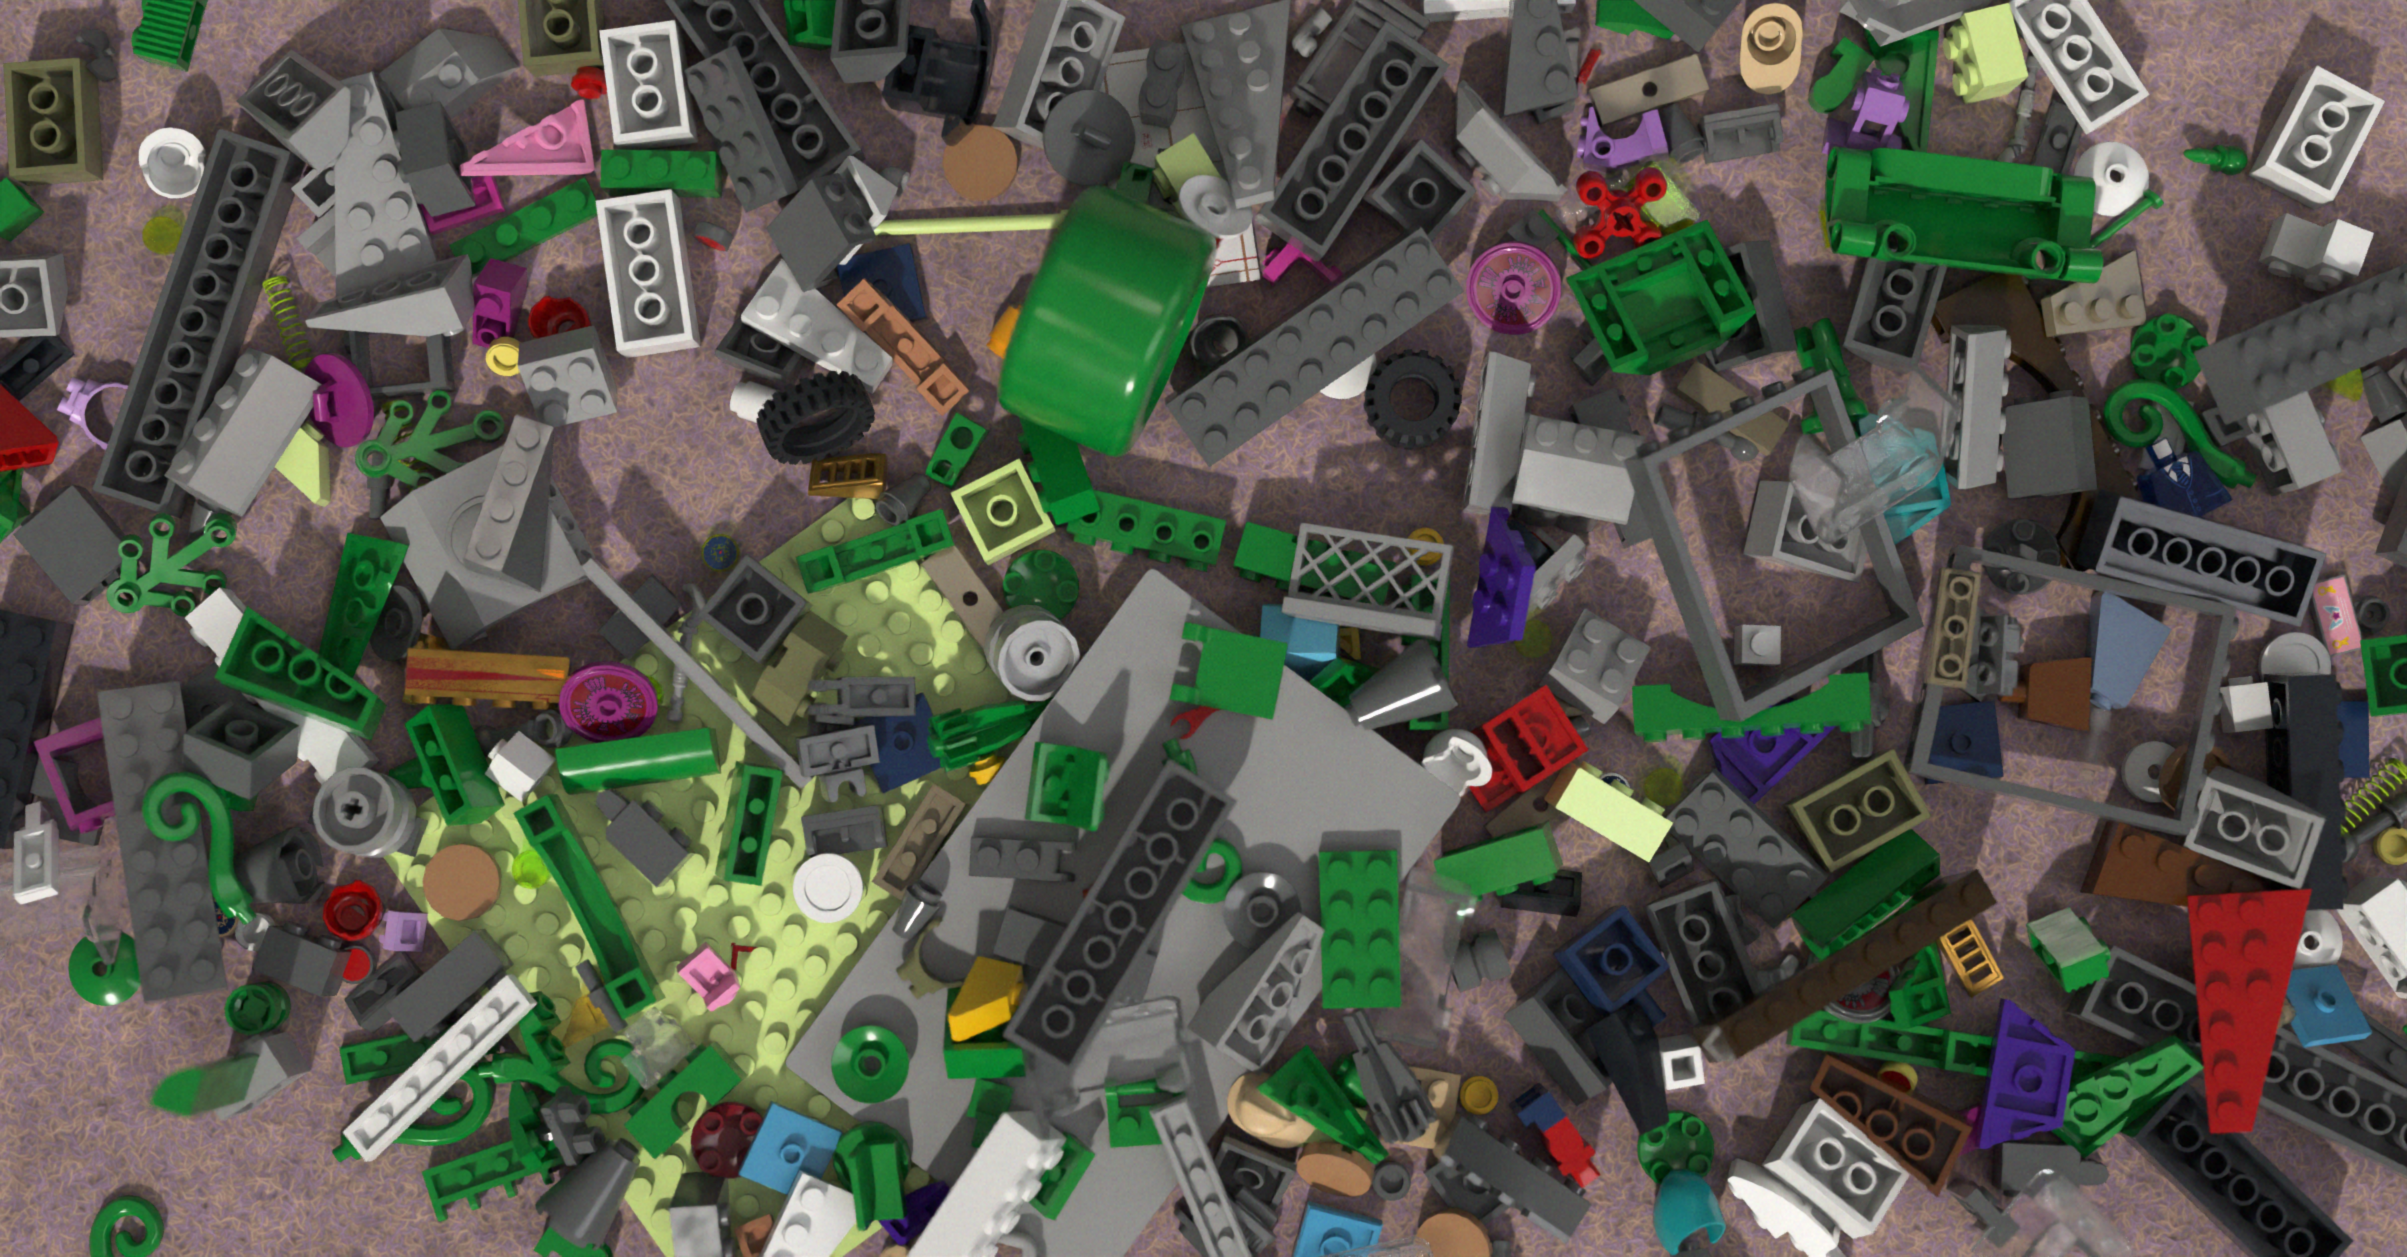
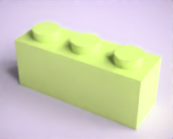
[1544,760,1673,862]

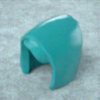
[1652,1169,1726,1256]

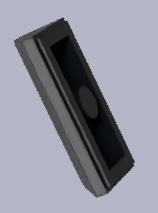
[0,335,75,401]
[1501,869,1582,917]

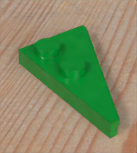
[1863,28,1939,152]
[1257,1045,1389,1164]

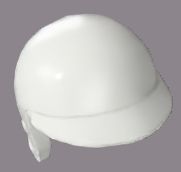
[139,127,207,198]
[1421,729,1492,797]

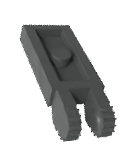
[808,677,916,717]

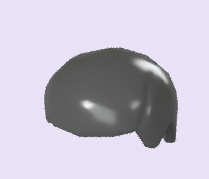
[1190,313,1249,368]

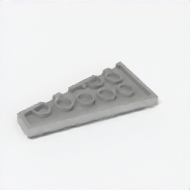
[1181,0,1291,209]
[334,71,438,297]

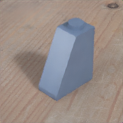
[2085,591,2172,711]

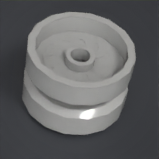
[984,605,1080,701]
[313,767,417,858]

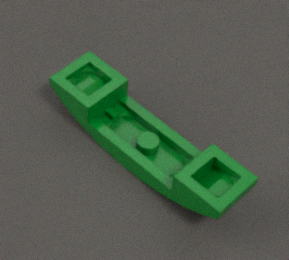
[796,509,955,594]

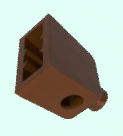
[1997,657,2092,731]

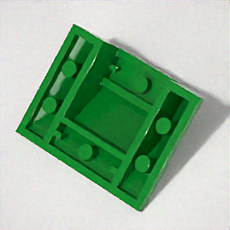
[1566,219,1756,376]

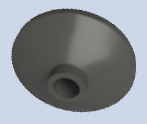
[369,585,422,662]
[1223,872,1302,950]

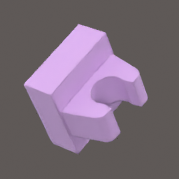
[379,910,428,952]

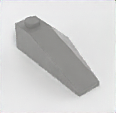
[305,254,475,337]
[1187,912,1325,1076]

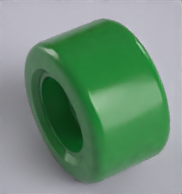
[997,184,1217,457]

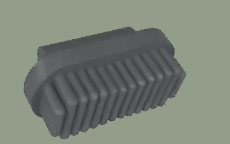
[1225,1184,1278,1254]

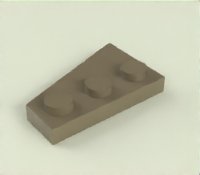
[2041,249,2147,337]

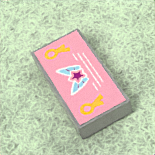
[2309,575,2363,657]

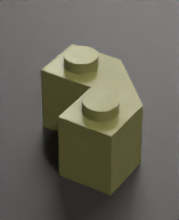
[749,611,848,727]

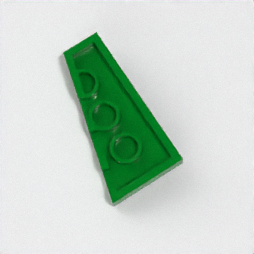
[318,532,409,679]
[2051,1035,2204,1158]

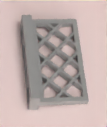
[1282,523,1454,641]

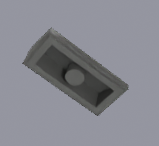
[344,951,424,1033]

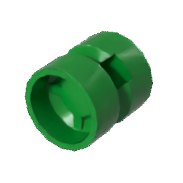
[224,981,291,1035]

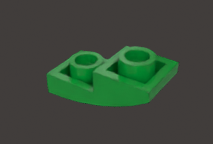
[1595,0,1675,40]
[519,991,571,1076]
[508,1080,544,1172]

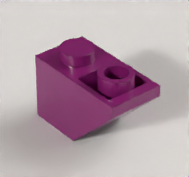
[472,258,527,348]

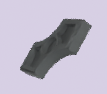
[30,755,104,846]

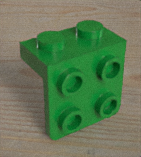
[1024,741,1110,831]

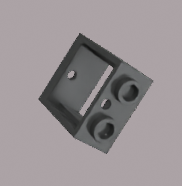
[344,330,455,400]

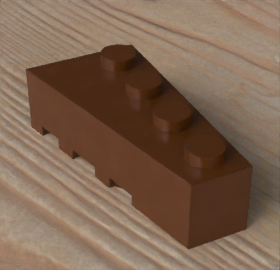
[2080,821,2265,907]
[1810,1051,1974,1198]

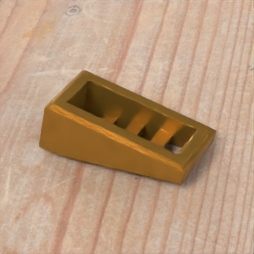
[808,453,888,499]
[1936,919,2004,998]

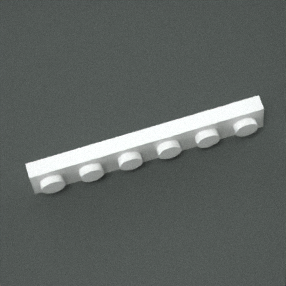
[343,974,537,1162]

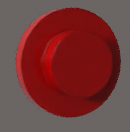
[571,66,607,99]

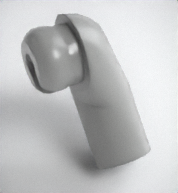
[1291,8,1333,57]

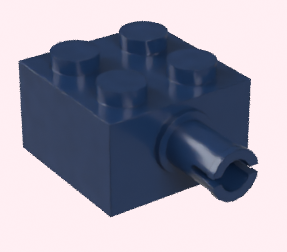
[1553,905,1670,1027]

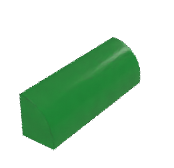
[555,727,721,795]
[1791,829,1941,960]
[149,1053,260,1118]

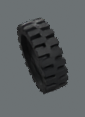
[756,371,875,465]

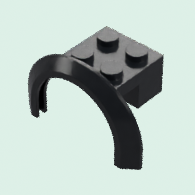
[882,0,994,147]

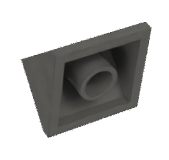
[714,309,806,387]
[1213,1130,1298,1212]

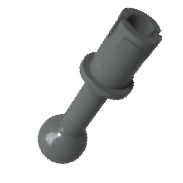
[1654,403,1759,462]
[2341,791,2407,863]

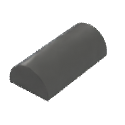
[1644,878,1763,1026]

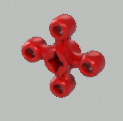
[1573,167,1667,259]

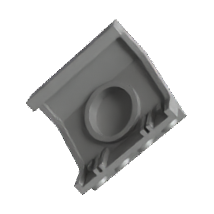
[380,445,596,650]

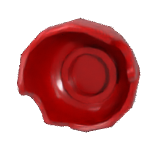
[528,296,592,339]
[322,879,384,941]

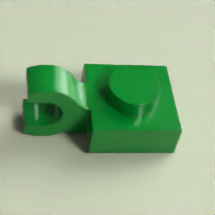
[966,1078,1015,1149]

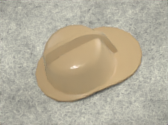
[1740,2,1803,95]
[1227,1072,1315,1148]

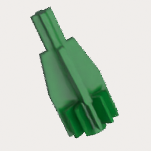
[927,697,1054,772]

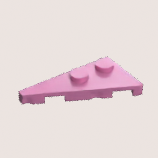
[459,100,595,176]

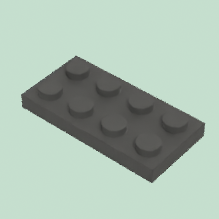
[683,46,799,213]
[1665,768,1829,929]

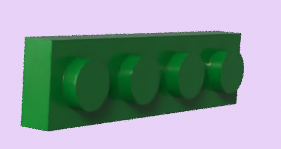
[449,177,597,278]

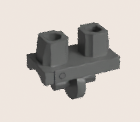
[536,1085,606,1167]

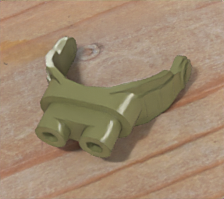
[896,917,968,999]

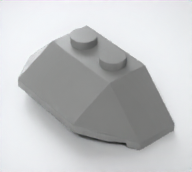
[378,28,519,120]
[1454,80,1568,202]

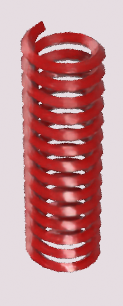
[1576,49,1601,85]

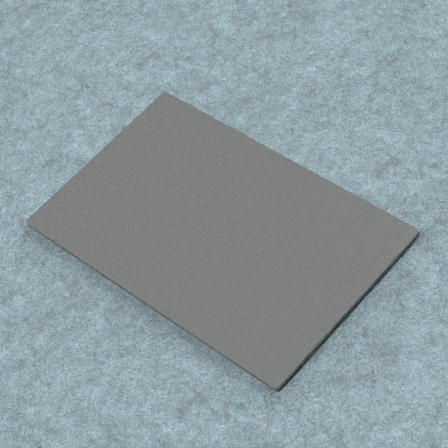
[786,569,1461,1257]

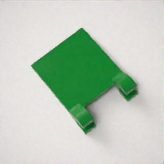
[1169,622,1288,720]

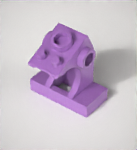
[1822,68,1910,155]
[1577,107,1669,173]

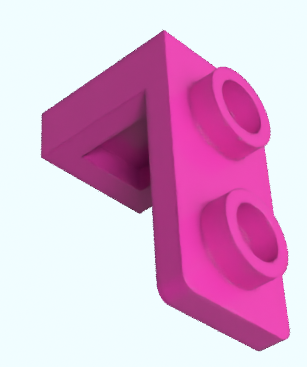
[1262,243,1343,287]

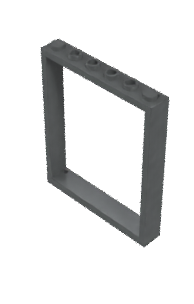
[1623,366,1924,721]
[1904,544,2239,835]

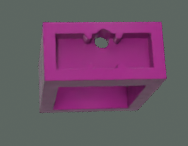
[34,717,115,834]

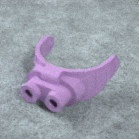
[57,376,129,450]

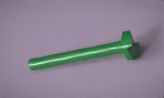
[2089,188,2164,249]
[1538,209,1600,270]

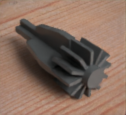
[1342,1008,1438,1144]

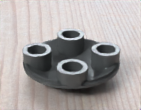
[1983,519,2061,595]

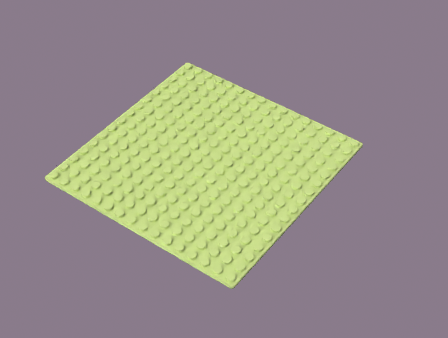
[384,498,1033,1257]

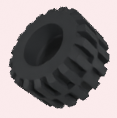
[1363,349,1462,450]

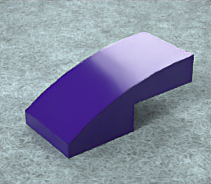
[878,1180,952,1246]

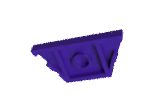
[1467,507,1536,648]
[1708,697,1836,805]
[1975,998,2076,1149]

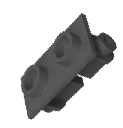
[1976,615,2021,696]

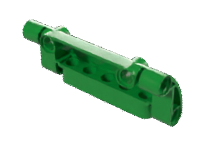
[1825,146,2103,284]

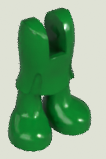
[1793,318,1869,435]

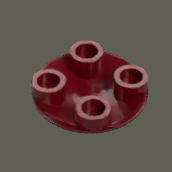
[691,1102,763,1179]

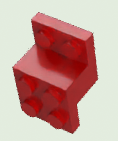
[1468,685,1589,813]

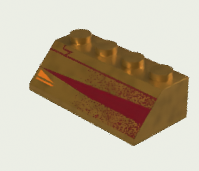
[404,648,570,710]

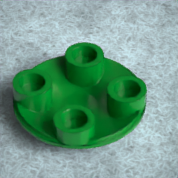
[2130,313,2209,389]
[1003,549,1079,621]
[1637,1110,1714,1184]

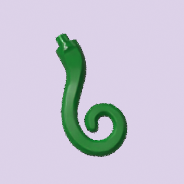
[2103,379,2257,489]
[1161,737,1243,904]
[142,771,257,925]
[478,1038,650,1114]
[332,1065,494,1163]
[89,1195,164,1257]

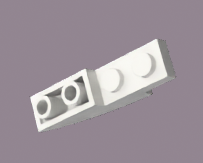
[1727,1158,1846,1257]

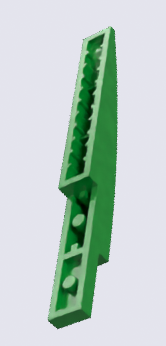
[1786,1010,2125,1083]

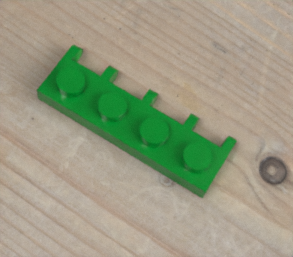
[421,1140,585,1222]

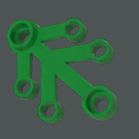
[355,390,504,490]
[106,513,237,617]

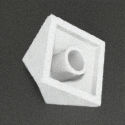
[834,156,898,265]

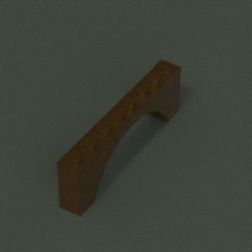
[1931,272,2141,572]
[1689,869,1998,1063]

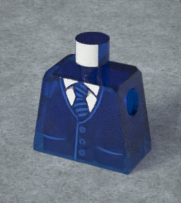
[2137,437,2233,516]

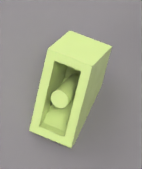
[275,420,330,507]

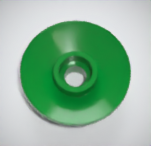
[68,929,141,1006]
[831,1025,910,1104]

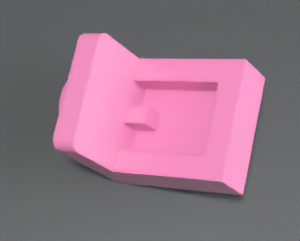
[676,942,741,1012]

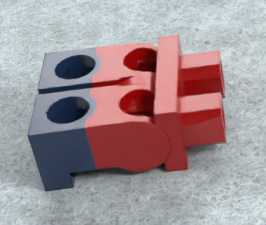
[1508,1082,1601,1188]

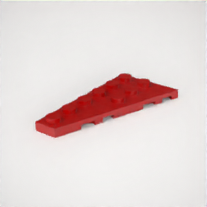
[2186,889,2312,1133]

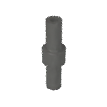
[367,453,391,520]
[575,959,628,1033]

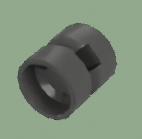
[1443,928,1511,993]

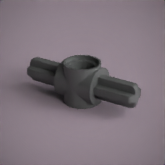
[1850,652,1889,761]

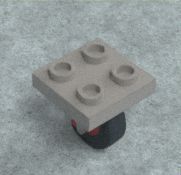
[1507,520,1586,613]

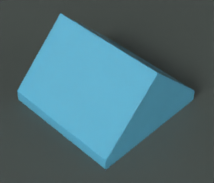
[1260,604,1340,680]

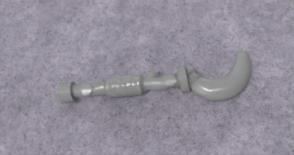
[1996,56,2041,163]
[666,583,707,722]

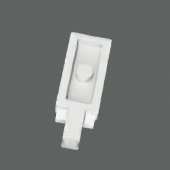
[13,801,59,904]

